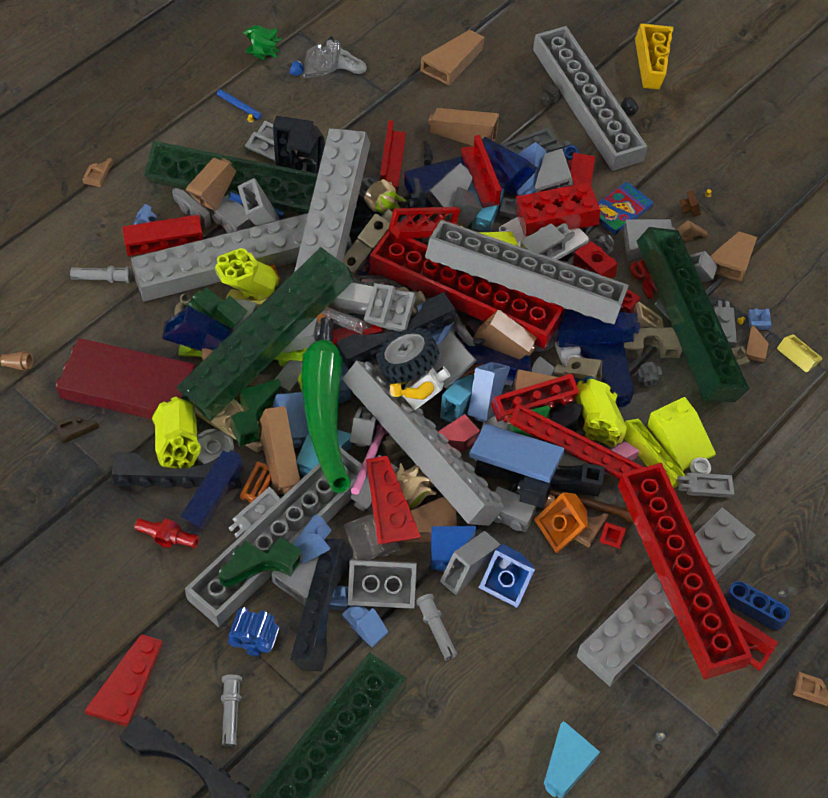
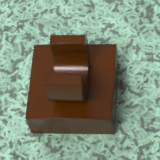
[679,190,701,217]

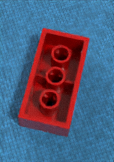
[516,182,600,237]

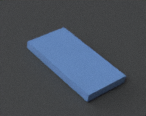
[469,423,564,483]

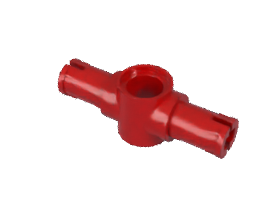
[135,518,200,549]

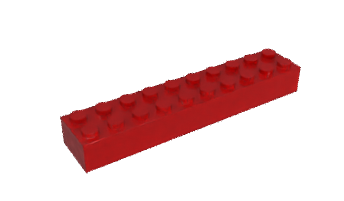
[370,229,564,349]
[618,463,752,680]

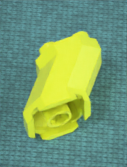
[215,248,279,300]
[575,379,627,447]
[152,397,201,469]

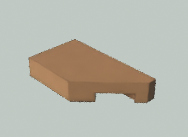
[82,158,113,187]
[746,326,769,363]
[574,513,609,548]
[793,672,828,706]

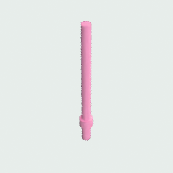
[351,422,388,495]

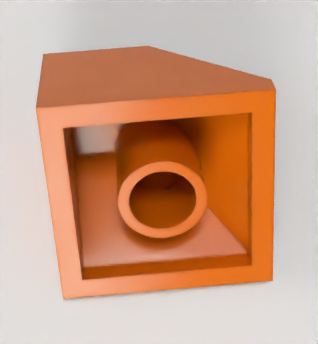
[534,493,588,553]

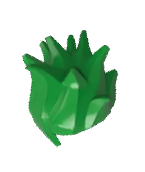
[243,25,282,60]

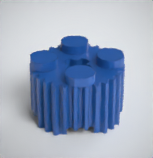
[228,608,279,657]

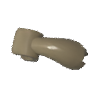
[174,293,192,323]

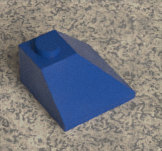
[430,526,476,572]
[479,544,536,608]

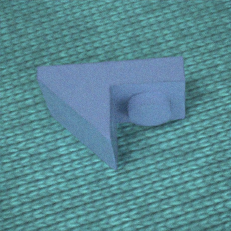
[293,515,331,563]
[342,605,388,648]

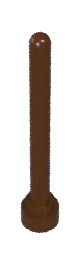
[550,489,634,524]

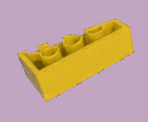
[635,24,674,90]

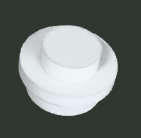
[690,457,711,474]

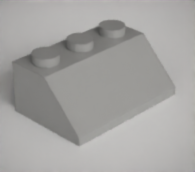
[348,559,417,608]

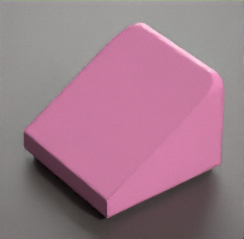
[611,442,639,461]

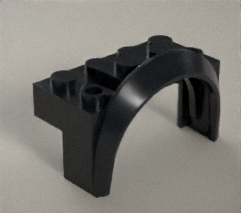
[273,116,325,200]
[349,178,426,240]

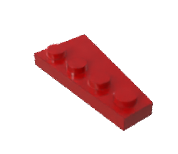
[366,456,422,545]
[84,634,163,726]

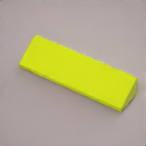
[624,419,685,488]

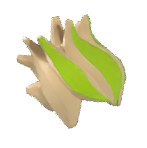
[364,179,406,214]
[395,463,437,509]

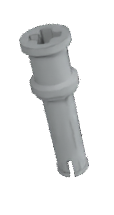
[70,265,132,283]
[415,594,458,661]
[221,675,242,748]

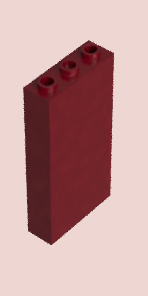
[56,338,196,419]

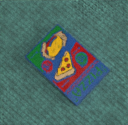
[598,181,654,235]

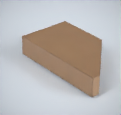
[675,220,709,242]

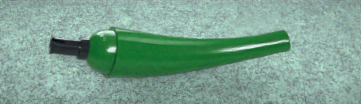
[301,317,351,493]

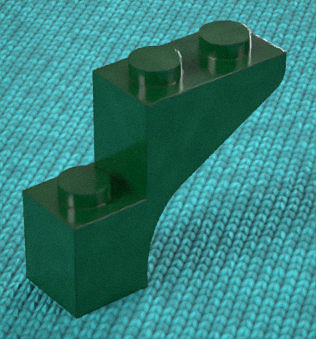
[187,287,248,331]
[230,379,281,447]
[218,537,303,588]

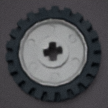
[376,328,440,383]

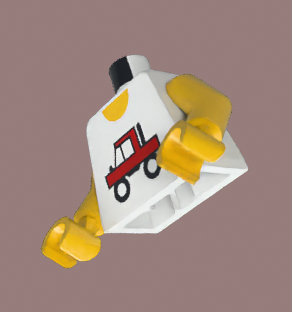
[390,366,450,411]

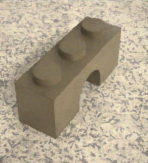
[618,327,683,359]

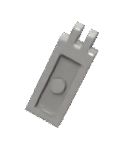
[172,188,211,229]
[713,300,737,347]
[677,473,734,498]
[228,487,280,538]

